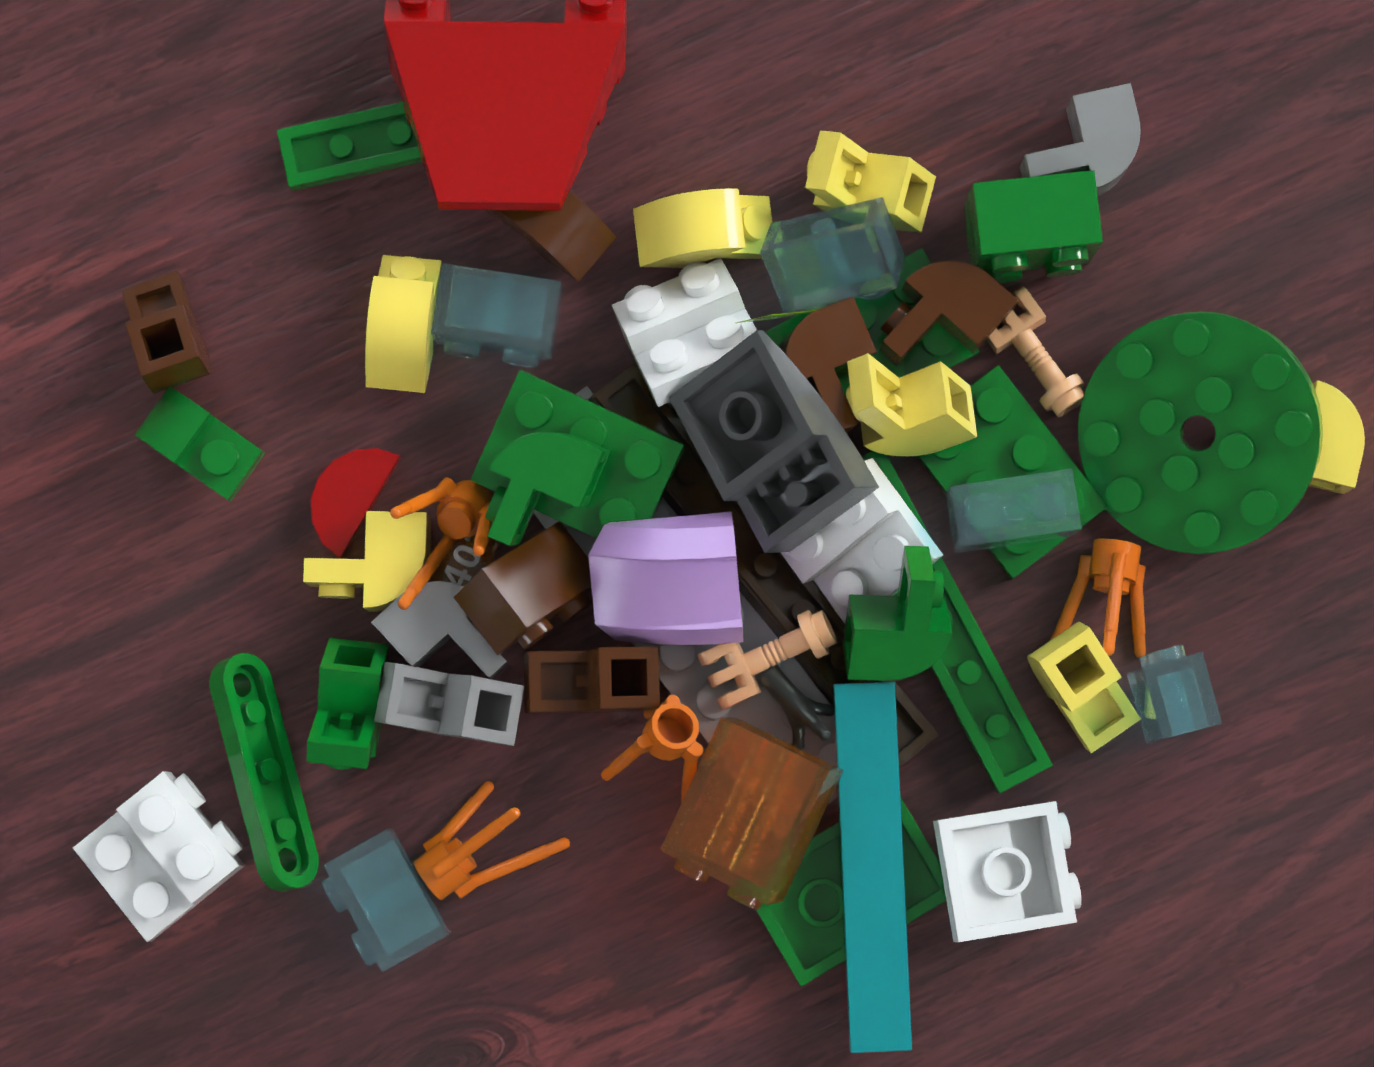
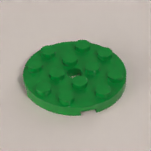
[1078,311,1323,554]

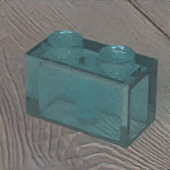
[760,197,906,313]
[431,263,563,367]
[946,468,1082,553]
[1127,645,1222,743]
[322,829,451,972]

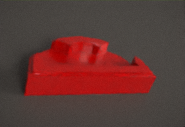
[310,448,402,559]

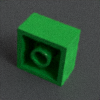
[964,170,1103,283]

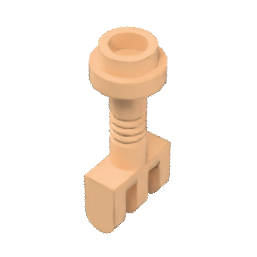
[986,286,1085,418]
[697,610,838,710]

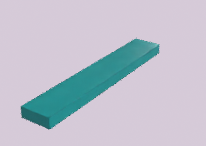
[833,682,912,1053]

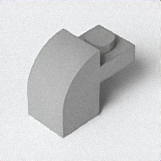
[1020,83,1141,196]
[371,581,510,680]
[374,662,524,746]

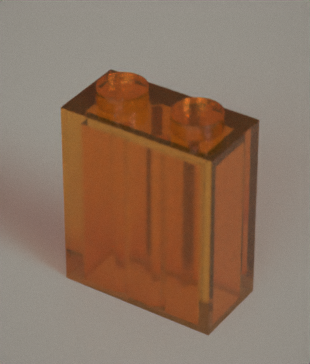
[660,717,843,909]

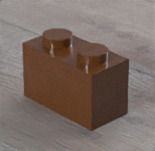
[453,521,592,655]

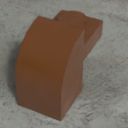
[486,191,617,282]
[880,261,1019,366]
[121,270,212,394]
[778,297,877,433]
[523,647,660,713]

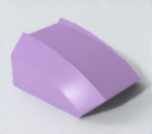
[588,512,743,645]

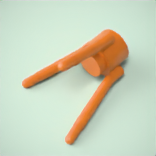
[390,477,493,610]
[1050,539,1146,658]
[601,694,703,807]
[413,781,570,900]

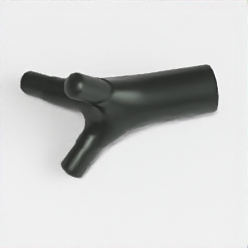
[759,665,834,750]

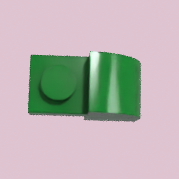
[134,387,266,503]
[485,432,611,546]
[842,546,952,681]
[306,638,389,770]

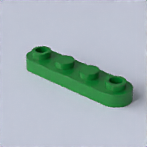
[209,653,319,892]

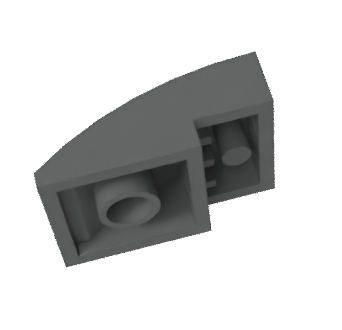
[669,330,879,553]

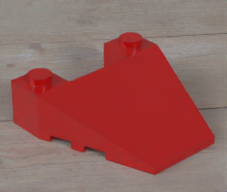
[384,0,627,211]

